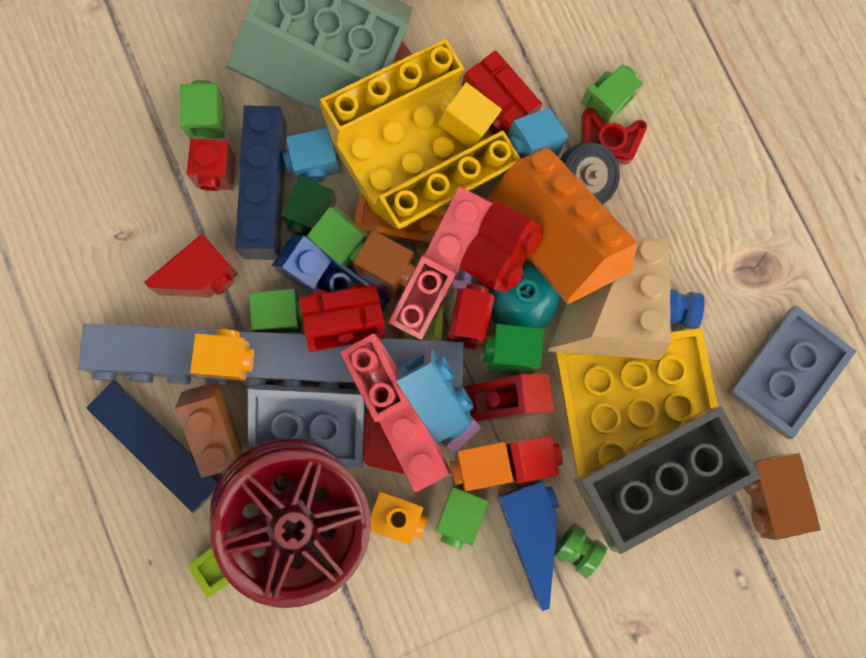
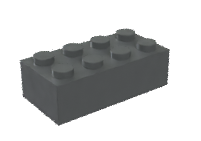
[573,406,762,554]

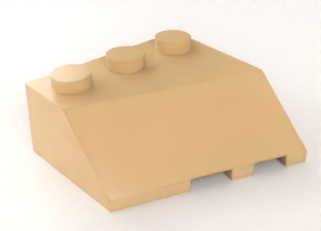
[548,236,671,360]

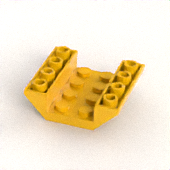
[319,38,521,231]

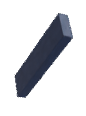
[86,381,218,513]

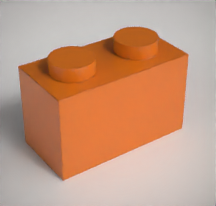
[449,442,513,491]

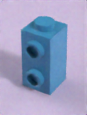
[396,348,473,443]

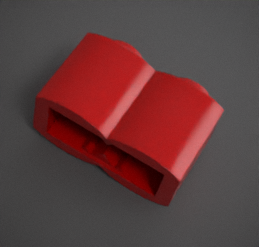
[460,200,544,293]
[447,284,495,350]

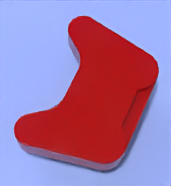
[580,108,647,165]
[363,410,405,474]

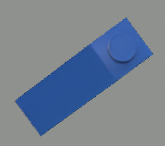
[497,481,559,611]

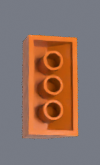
[486,147,638,305]

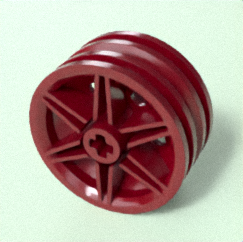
[210,438,371,608]

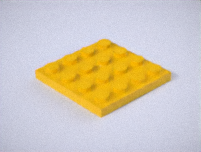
[554,328,718,500]

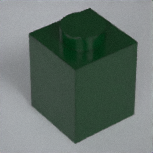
[281,176,336,238]

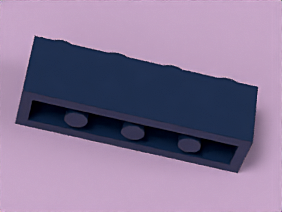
[235,105,287,260]

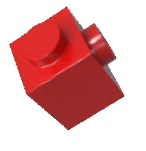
[186,138,236,191]

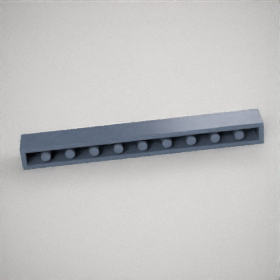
[78,324,464,390]

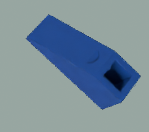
[271,236,391,312]

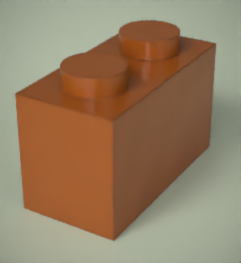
[353,230,416,300]
[175,381,242,478]
[744,453,821,540]

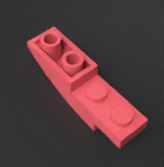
[388,186,493,340]
[340,333,452,493]

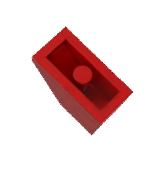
[144,234,238,298]
[463,374,554,422]
[506,436,563,483]

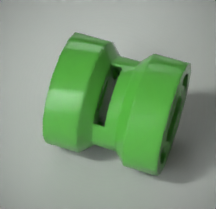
[554,523,608,578]

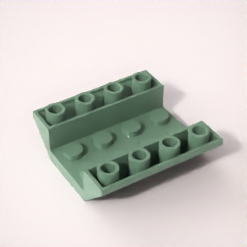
[226,0,413,114]

